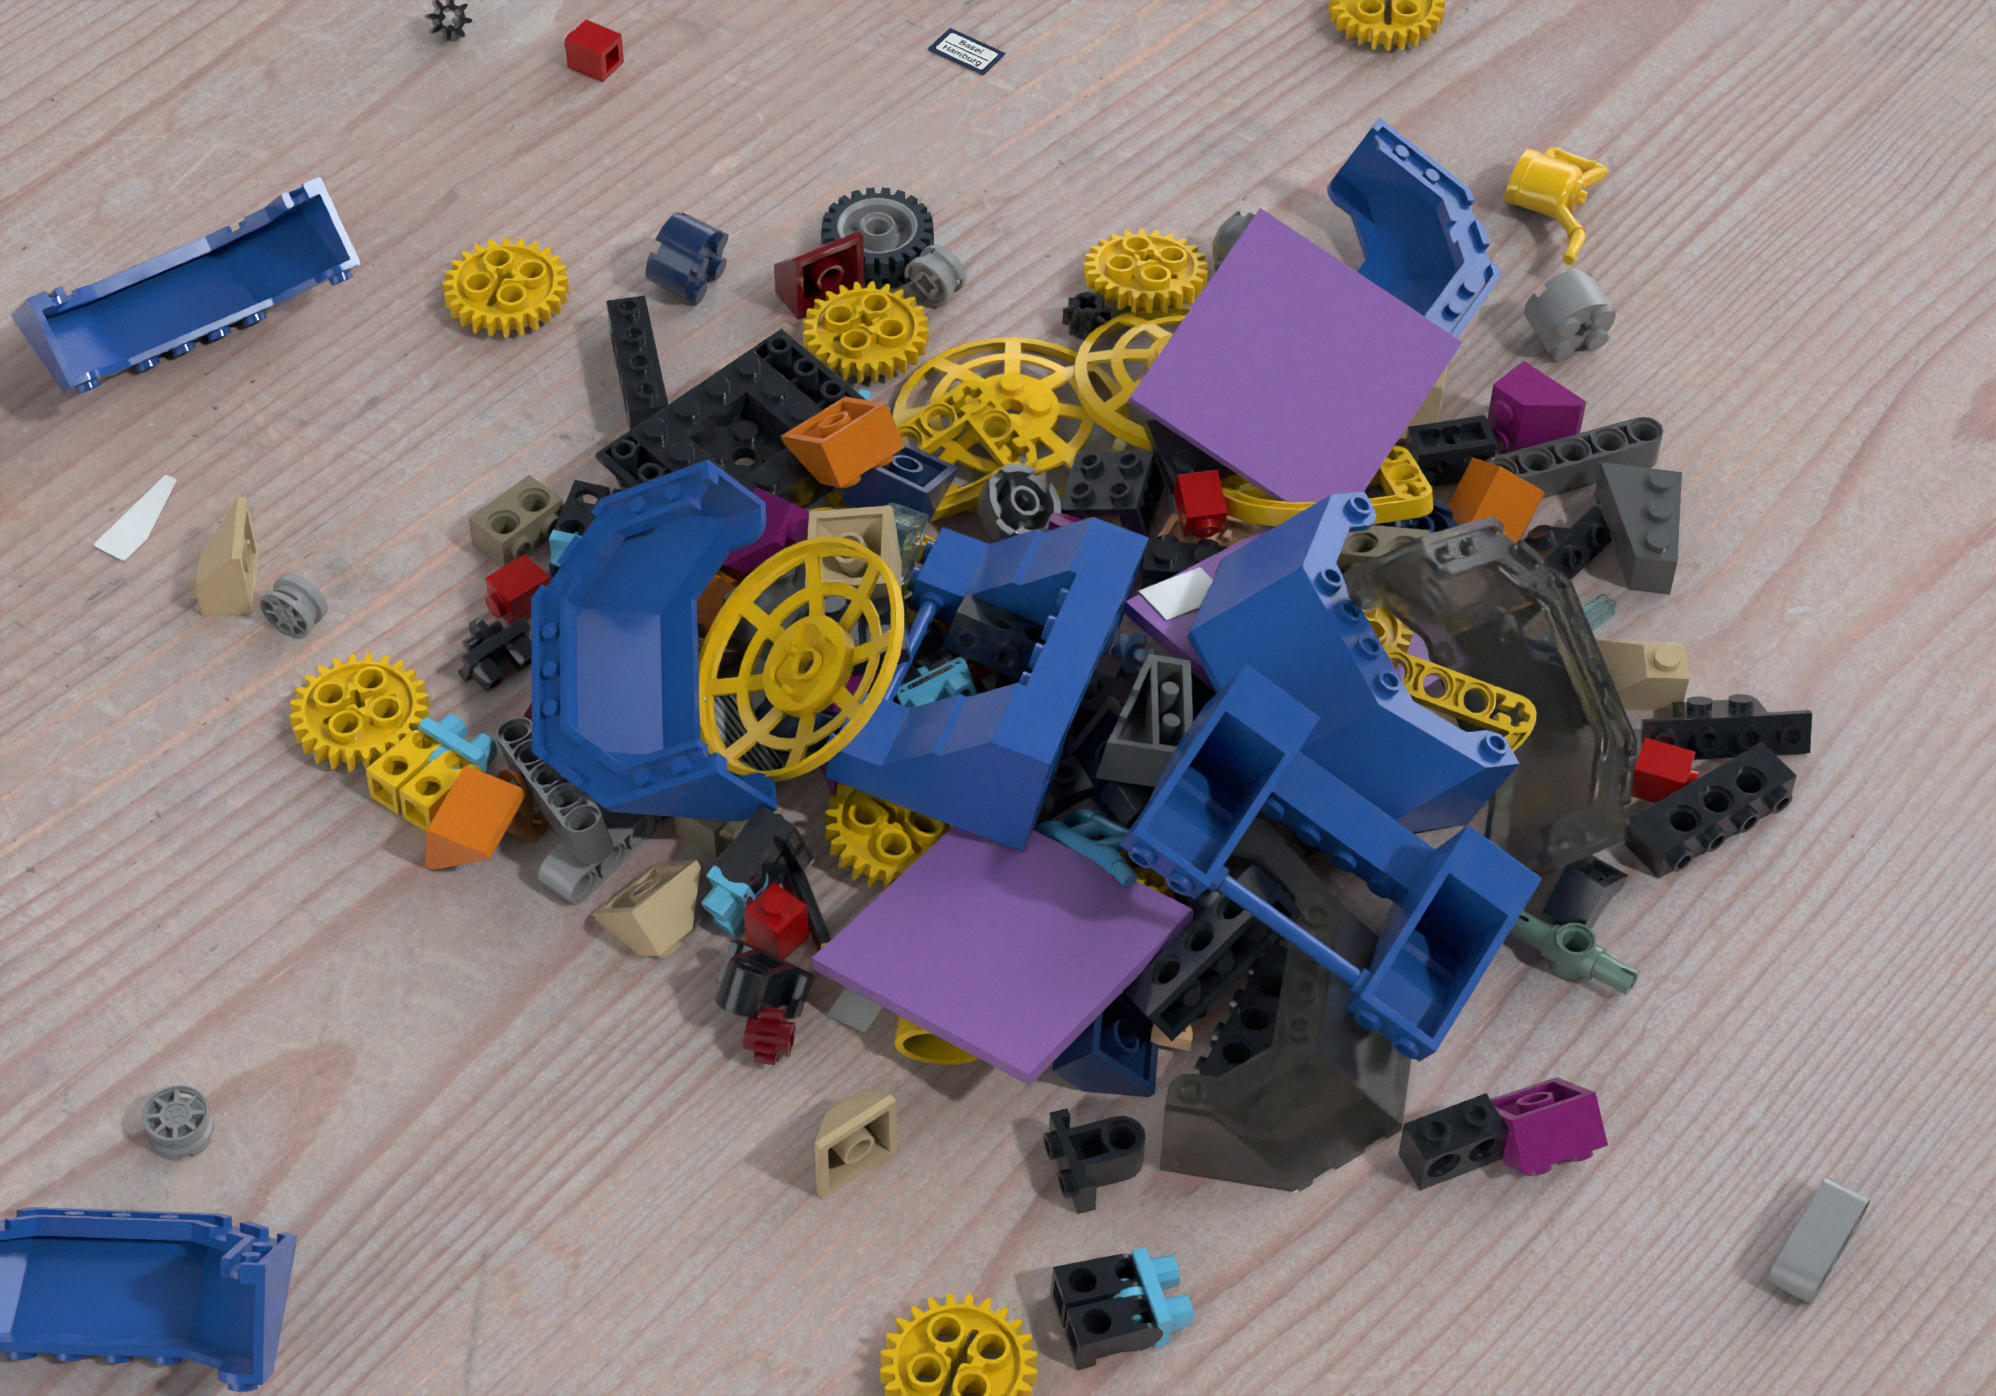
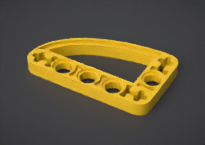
[824,380,1038,521]
[1220,446,1433,527]
[1382,644,1537,752]

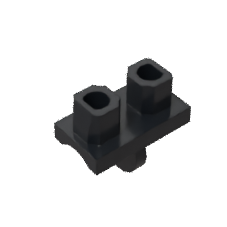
[458,617,532,692]

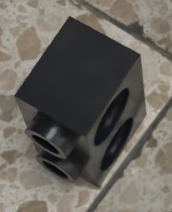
[1405,415,1497,486]
[1398,1093,1509,1191]

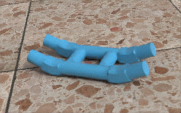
[1033,808,1160,888]

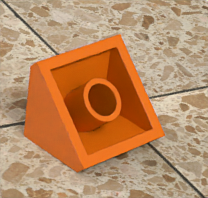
[1447,457,1545,561]
[425,765,527,871]

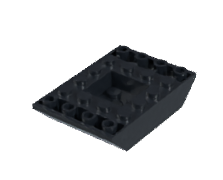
[595,328,866,509]

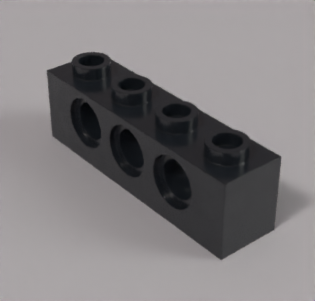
[606,295,668,431]
[942,593,1124,713]
[1624,742,1797,879]
[1123,863,1303,1042]
[1191,943,1320,1123]

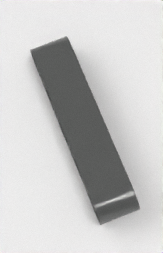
[1486,417,1664,498]
[496,717,614,864]

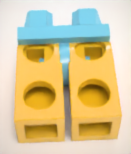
[366,713,497,833]

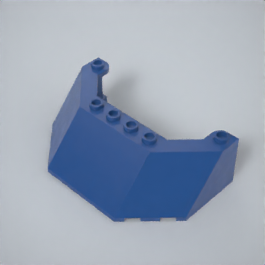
[1327,118,1501,338]
[11,177,361,395]
[531,460,777,822]
[1187,492,1520,832]
[0,1207,297,1392]

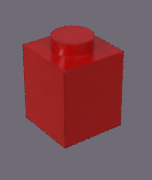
[564,19,624,82]
[1174,470,1227,538]
[485,554,551,625]
[1628,738,1699,803]
[744,882,809,960]

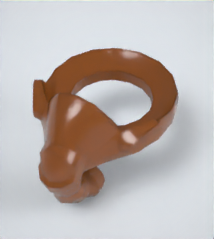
[496,768,550,842]

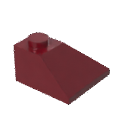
[774,231,864,320]

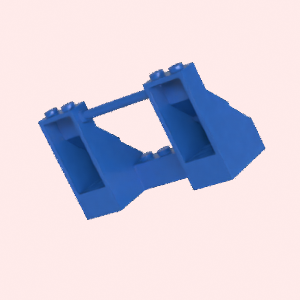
[825,517,1149,852]
[1120,664,1542,1062]

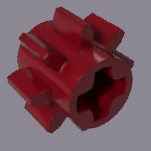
[743,1006,796,1066]

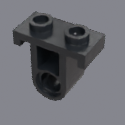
[715,939,815,1019]
[1043,1108,1146,1214]

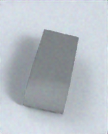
[1767,1176,1871,1305]

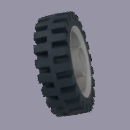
[821,187,934,289]

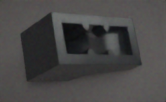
[1543,854,1628,929]

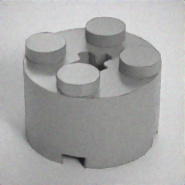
[1524,269,1616,362]

